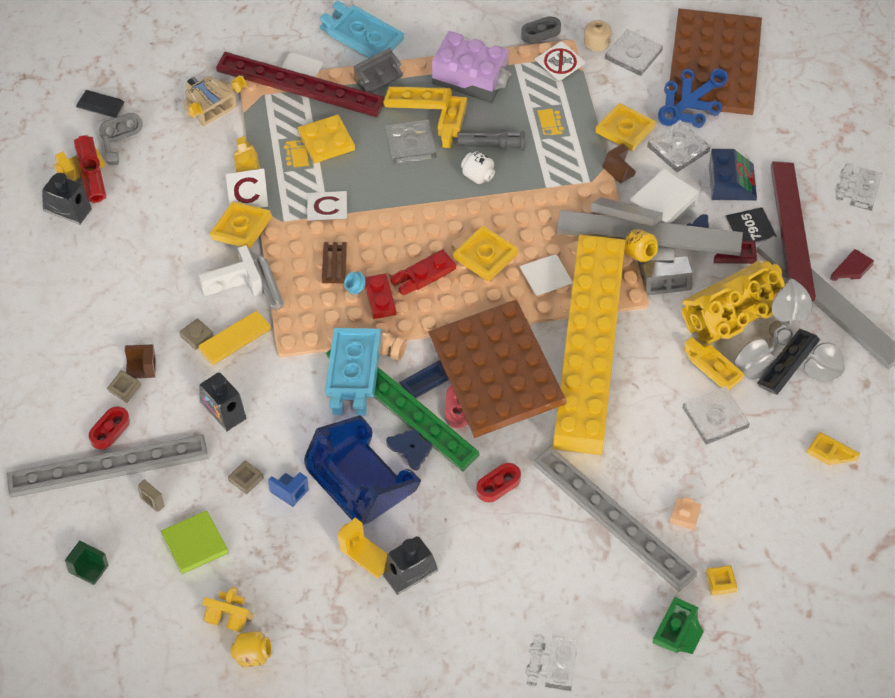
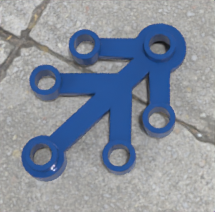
[658,69,728,128]

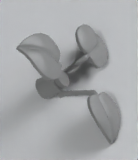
[733,278,845,381]

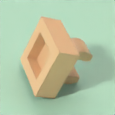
[670,497,701,530]

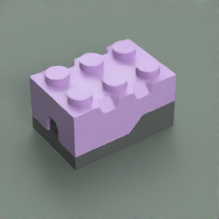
[432,31,511,103]

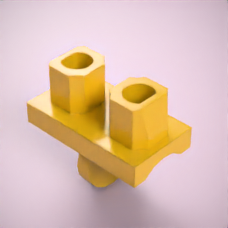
[202,586,254,633]

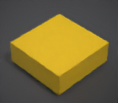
[705,565,738,596]

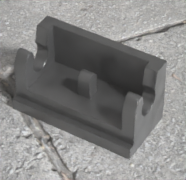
[353,47,403,93]
[641,256,693,295]

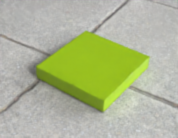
[161,510,229,574]

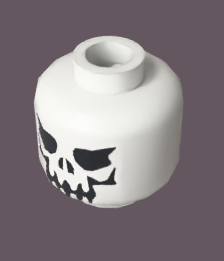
[461,151,495,184]

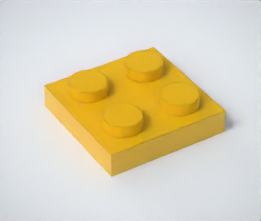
[595,103,656,152]
[297,114,355,164]
[209,201,272,249]
[453,226,519,282]

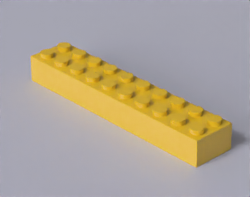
[553,234,625,455]

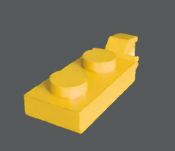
[438,96,468,148]
[234,136,260,173]
[684,337,744,392]

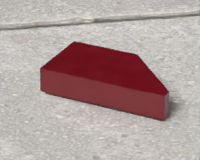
[713,241,757,264]
[830,249,874,281]

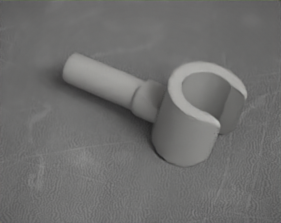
[102,136,119,165]

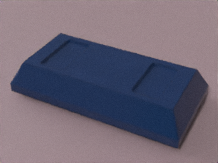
[399,360,449,398]

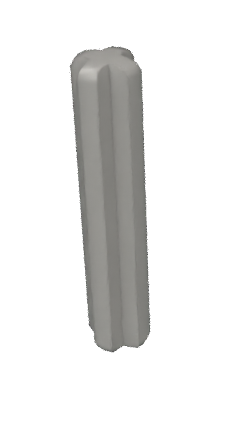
[254,256,284,310]

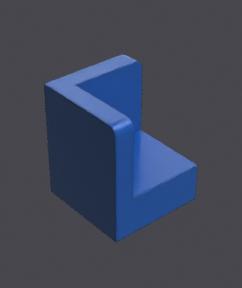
[268,472,309,507]

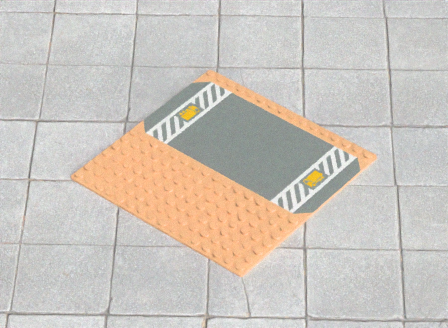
[240,40,649,357]

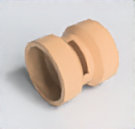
[380,331,407,361]

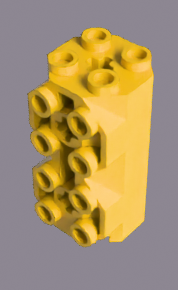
[681,261,785,344]

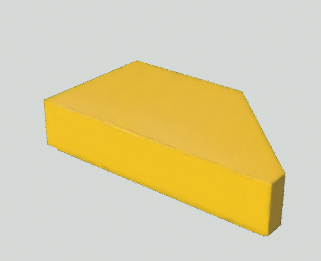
[807,432,860,465]

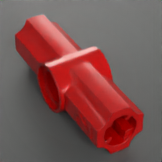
[74,135,106,203]

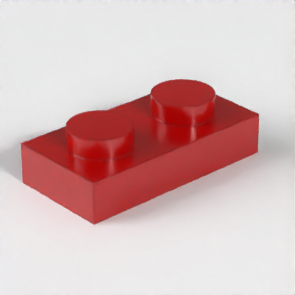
[365,273,396,319]

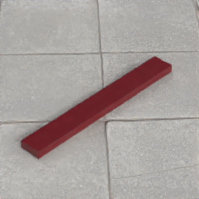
[216,52,385,117]
[770,161,816,302]

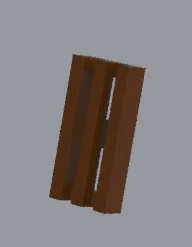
[322,242,347,283]

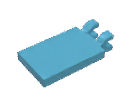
[320,0,404,58]
[325,328,382,416]

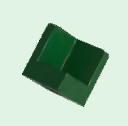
[65,540,109,585]

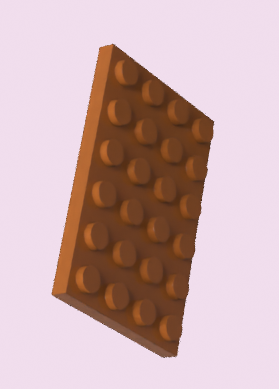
[668,8,762,115]
[428,299,567,438]

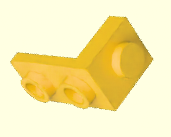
[54,147,105,181]
[337,518,387,578]

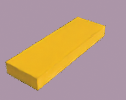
[383,87,452,109]
[198,310,271,366]

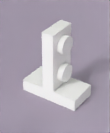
[199,245,263,296]

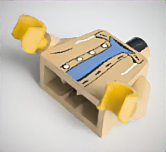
[184,76,248,127]

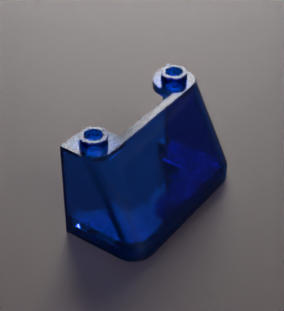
[304,415,421,525]

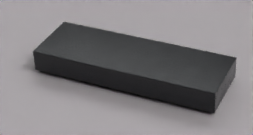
[757,328,820,395]

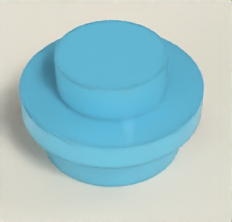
[344,271,365,295]

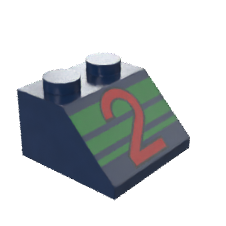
[709,149,757,201]

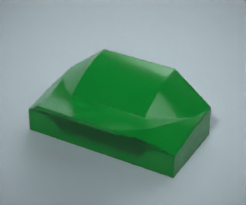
[652,597,704,654]

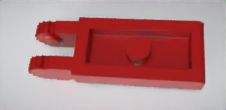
[390,249,456,295]

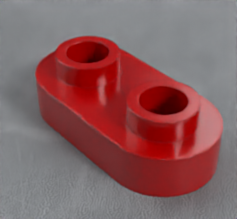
[89,406,130,450]
[476,463,521,502]

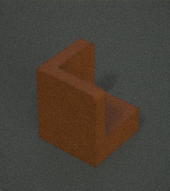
[602,143,636,184]
[124,344,156,378]

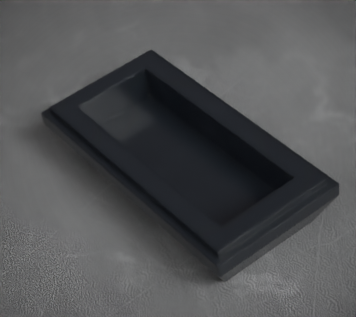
[76,90,125,118]

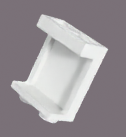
[630,169,699,224]

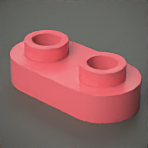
[445,385,468,428]

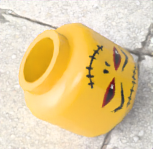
[624,229,658,262]
[231,631,272,667]

